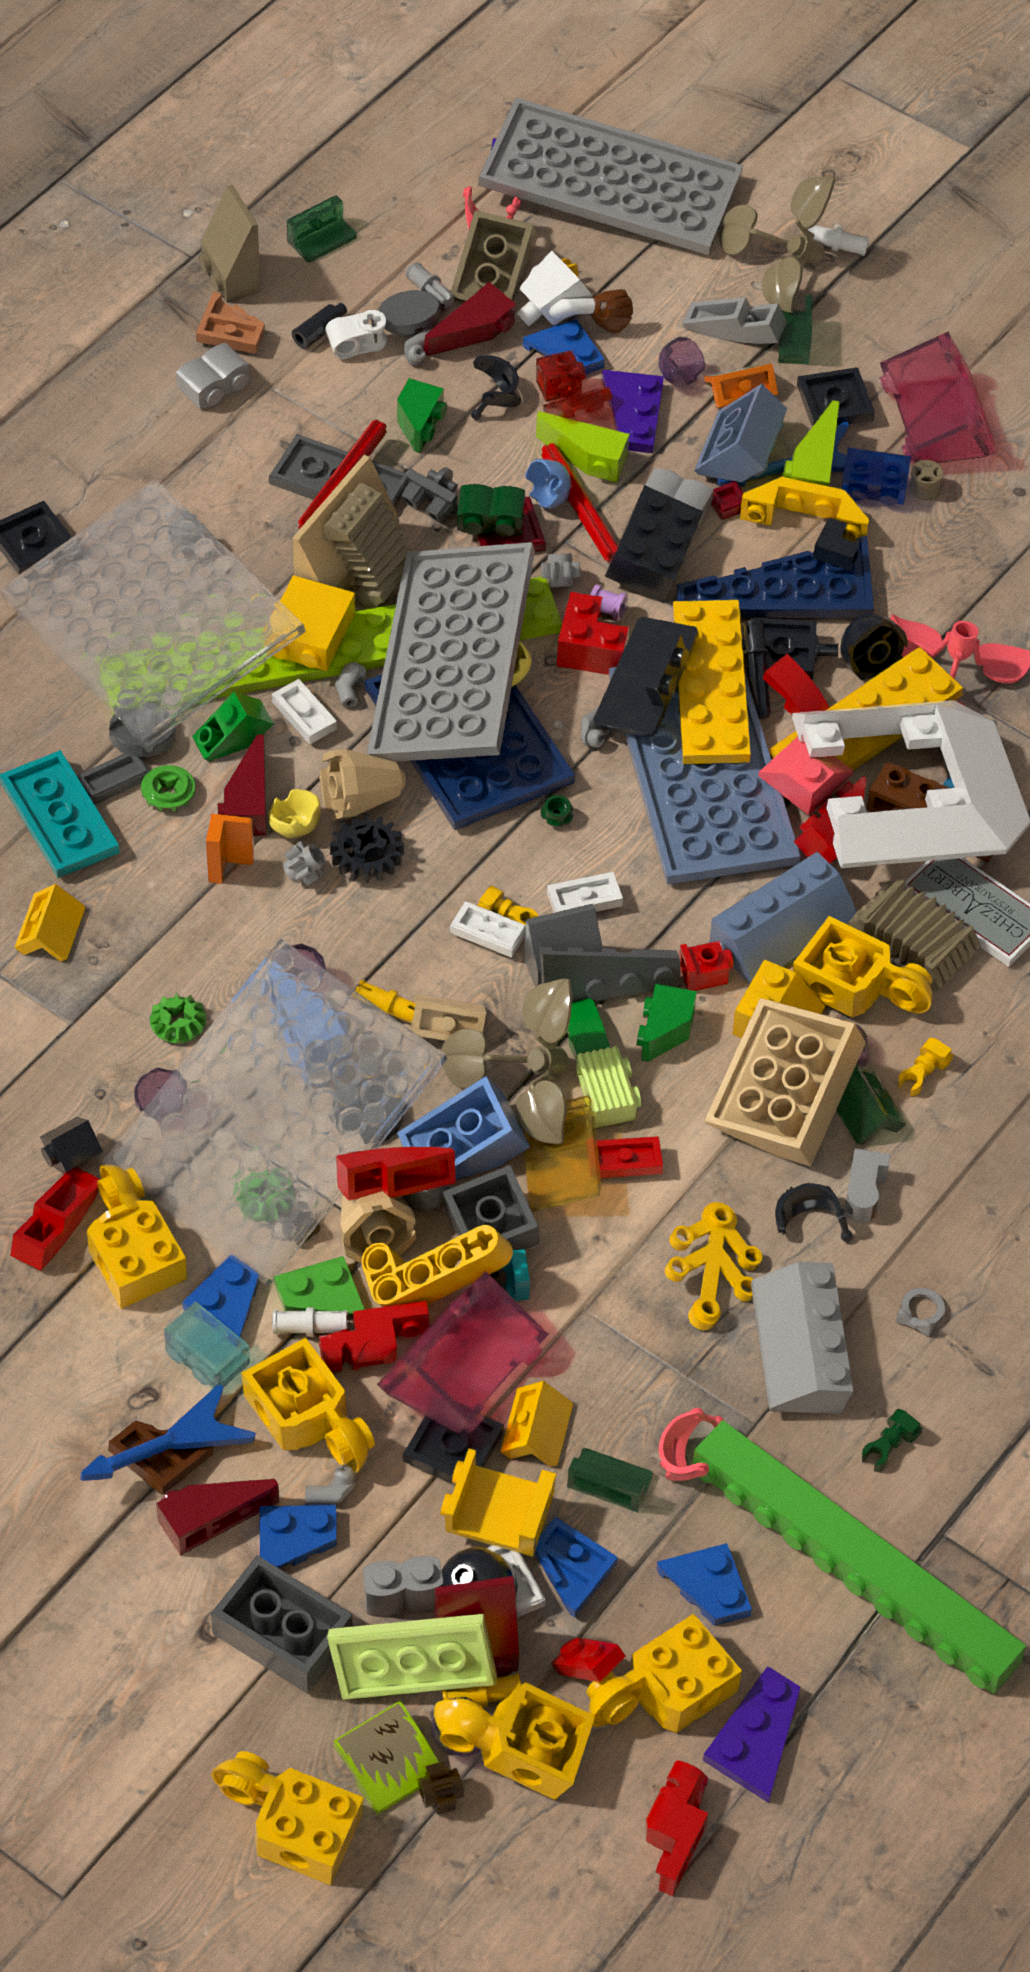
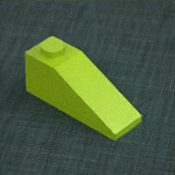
[783,400,839,486]
[536,411,629,482]

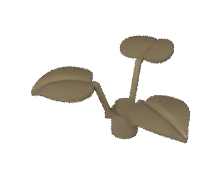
[719,176,836,313]
[440,979,572,1144]

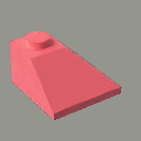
[758,736,854,815]

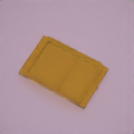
[523,1095,601,1212]

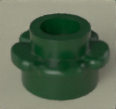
[540,795,574,827]

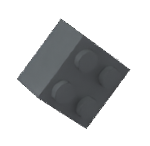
[443,1165,540,1250]

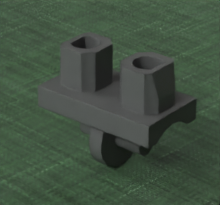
[402,467,458,524]

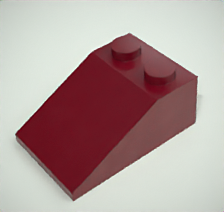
[434,1576,519,1678]

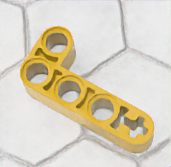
[361,1225,513,1307]

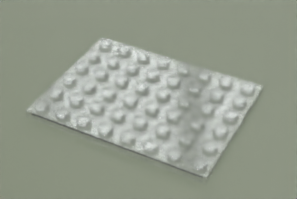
[0,479,306,748]
[102,939,447,1287]

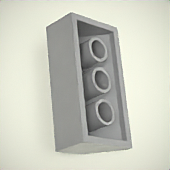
[751,1262,853,1414]

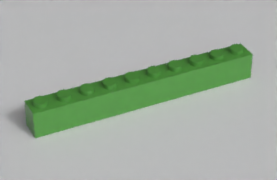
[692,1420,1026,1695]

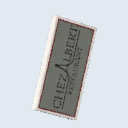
[905,858,1030,967]

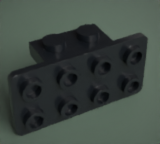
[593,617,699,738]

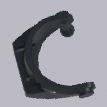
[471,355,521,420]
[775,1183,853,1242]

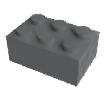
[211,1555,353,1694]

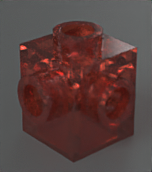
[536,350,586,402]

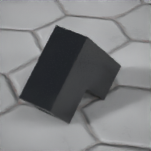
[813,518,859,571]

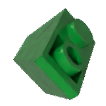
[397,378,447,453]
[192,691,274,762]
[636,984,697,1062]

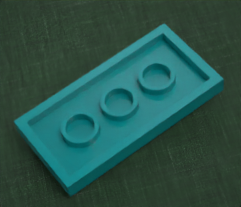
[0,750,120,878]

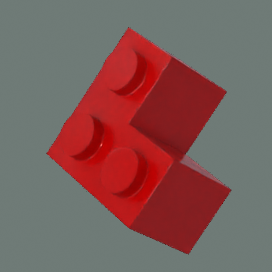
[557,592,629,675]

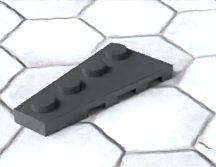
[539,946,681,1002]

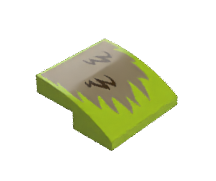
[334,1701,438,1815]

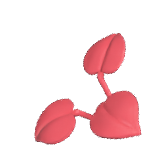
[890,614,1030,706]

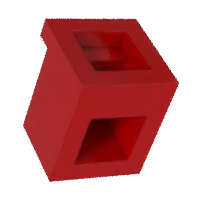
[679,941,734,991]

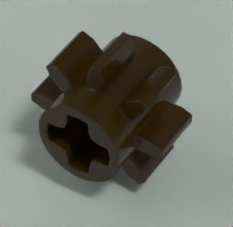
[417,1761,464,1815]

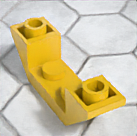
[740,477,869,542]

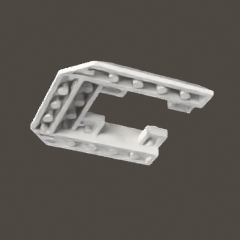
[792,700,1030,868]

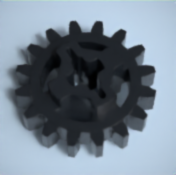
[330,814,404,883]

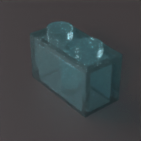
[164,1301,250,1388]

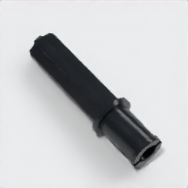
[743,620,771,719]

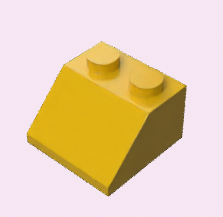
[732,959,825,1038]

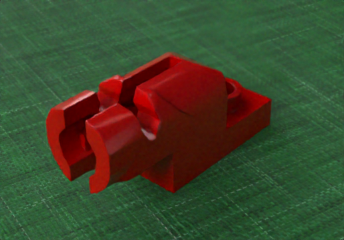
[319,1301,429,1373]
[645,1760,708,1897]

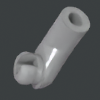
[404,328,431,365]
[335,662,366,708]
[581,707,605,748]
[305,1465,357,1505]

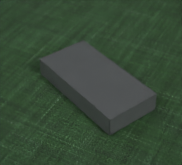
[77,753,149,805]

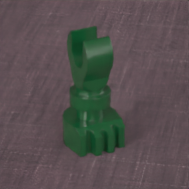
[862,1409,923,1472]

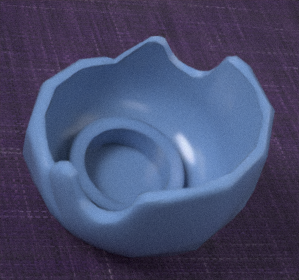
[525,459,571,509]

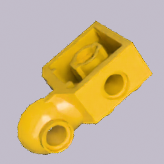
[793,916,933,1018]
[87,1165,187,1309]
[241,1337,375,1473]
[586,1613,742,1733]
[434,1682,595,1800]
[211,1751,364,1886]

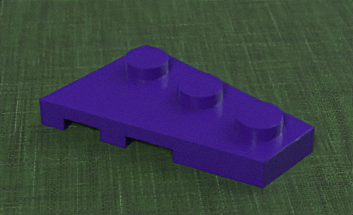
[601,369,664,454]
[703,1666,800,1803]

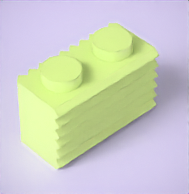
[576,1046,641,1129]

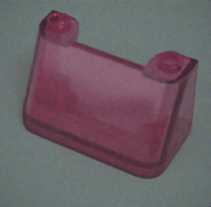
[879,331,997,463]
[377,1271,549,1434]

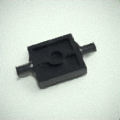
[742,618,839,680]

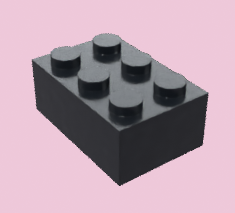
[604,485,703,603]

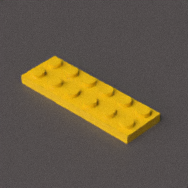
[673,600,751,764]
[768,647,963,770]

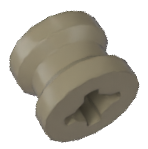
[909,460,943,501]

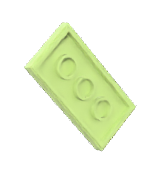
[327,1614,497,1700]

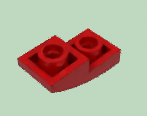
[762,654,830,715]

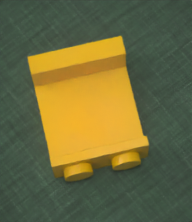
[440,1449,556,1557]

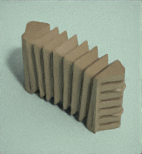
[323,483,413,609]
[847,877,981,991]

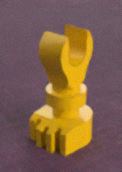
[477,885,538,925]
[898,1037,954,1096]

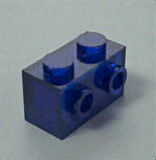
[842,447,911,505]

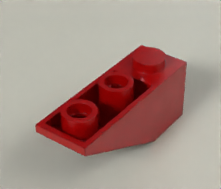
[794,775,867,864]

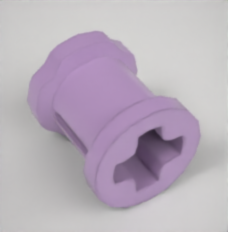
[590,584,628,622]

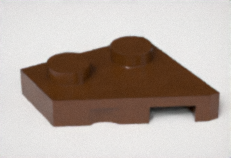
[108,1420,214,1495]

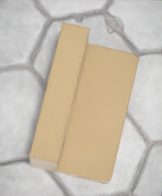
[410,994,486,1041]

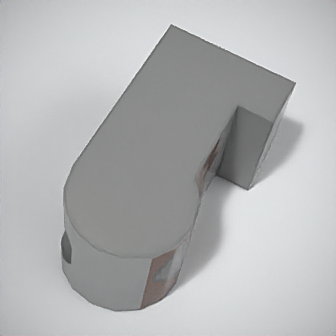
[845,1148,890,1223]

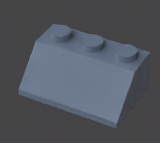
[694,384,787,482]

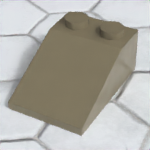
[198,185,261,302]
[451,210,538,302]

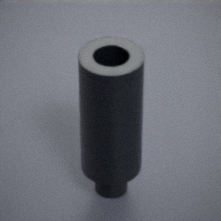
[291,303,347,349]

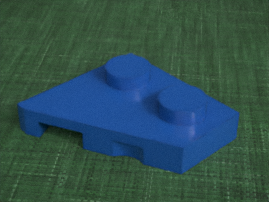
[523,319,605,378]
[182,1254,259,1349]
[260,1505,337,1568]
[534,1517,618,1618]
[656,1543,752,1626]

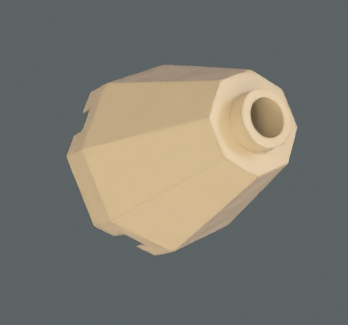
[319,749,406,821]
[340,1191,416,1264]

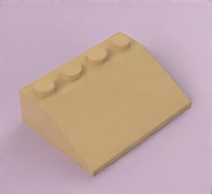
[293,455,398,592]
[705,998,866,1166]

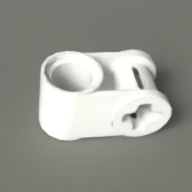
[325,310,387,359]

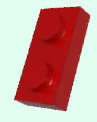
[587,1136,663,1179]
[551,1637,626,1682]

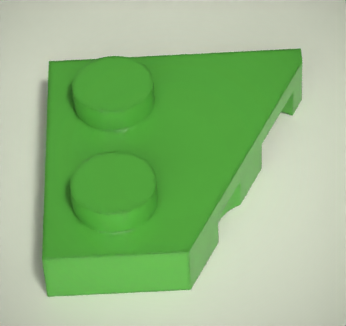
[274,1256,364,1316]

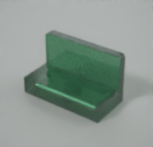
[286,195,357,262]
[778,295,812,365]
[836,1064,907,1145]
[567,1448,653,1513]

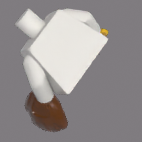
[517,251,633,333]

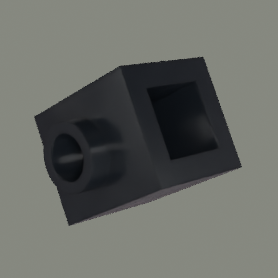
[40,1117,103,1172]

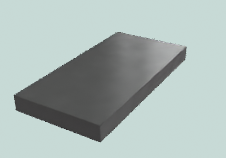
[269,434,409,508]

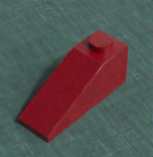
[423,282,516,356]
[218,735,266,836]
[156,1478,280,1556]

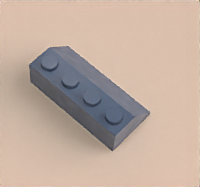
[709,852,857,984]

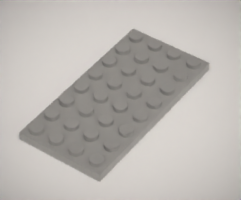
[478,97,743,255]
[367,542,535,762]

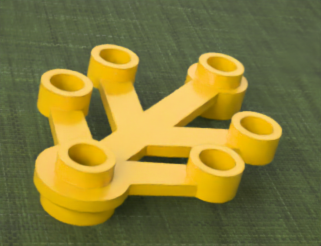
[664,1202,763,1331]

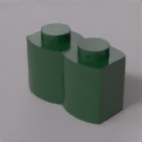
[457,484,525,537]

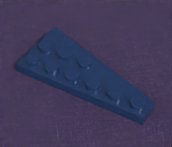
[676,536,874,618]

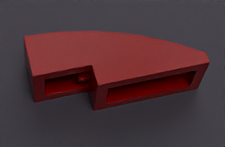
[336,1147,456,1201]
[10,1167,101,1271]

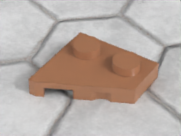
[196,292,265,354]

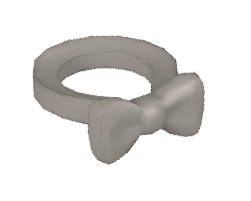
[896,1288,945,1337]

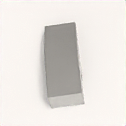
[682,297,787,344]

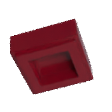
[711,481,743,520]

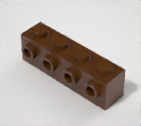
[866,762,993,863]

